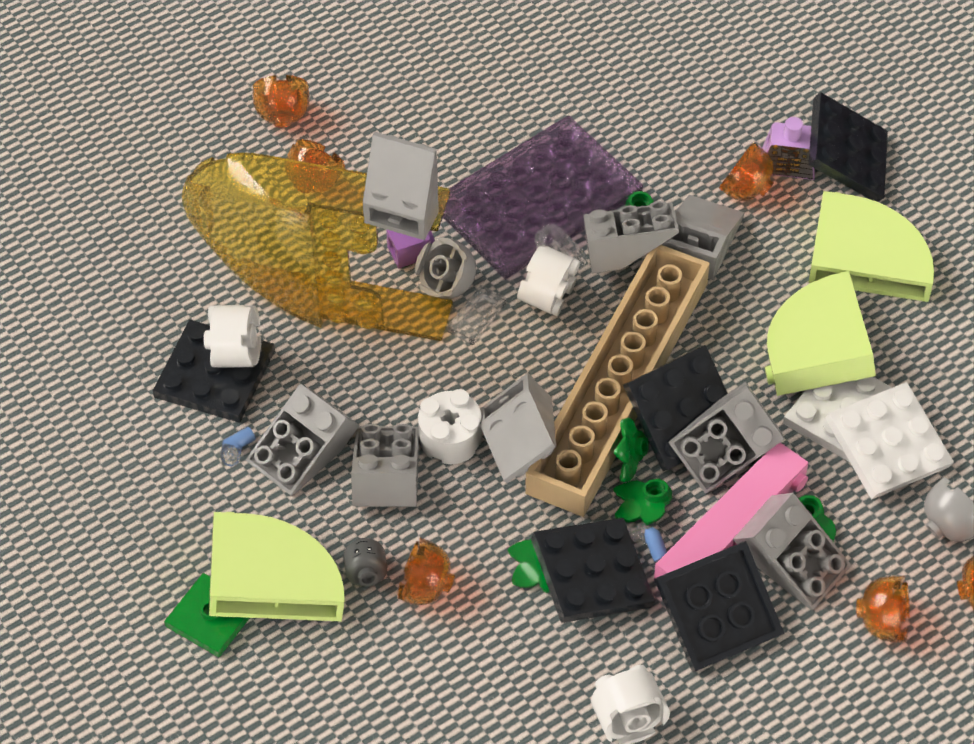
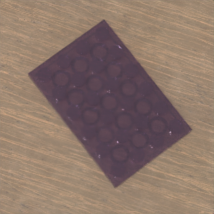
[438,115,643,280]

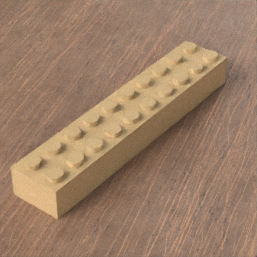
[525,245,710,517]

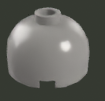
[415,237,477,299]
[924,477,974,542]

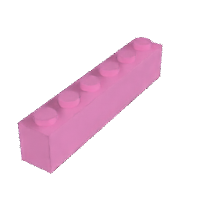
[654,442,808,581]

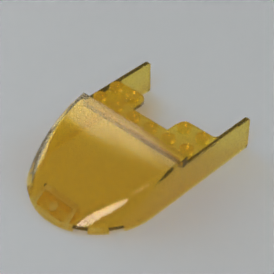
[182,153,453,341]

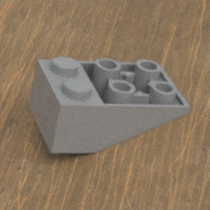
[363,132,439,240]
[661,195,745,280]
[583,201,679,274]
[480,373,556,483]
[669,381,785,494]
[245,383,360,496]
[351,424,419,507]
[733,493,851,610]

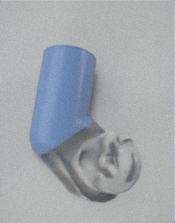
[220,427,256,467]
[628,523,667,562]

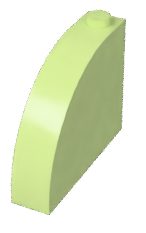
[808,191,934,302]
[765,271,876,396]
[209,512,345,622]

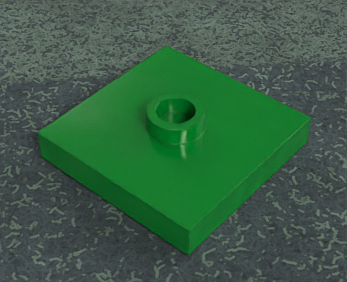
[164,573,250,658]

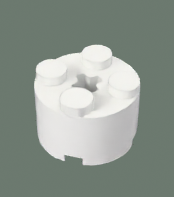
[517,245,581,316]
[204,305,261,368]
[418,389,482,464]
[591,665,670,744]

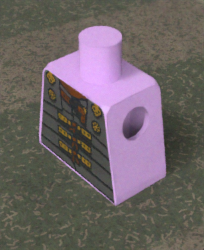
[759,117,815,180]

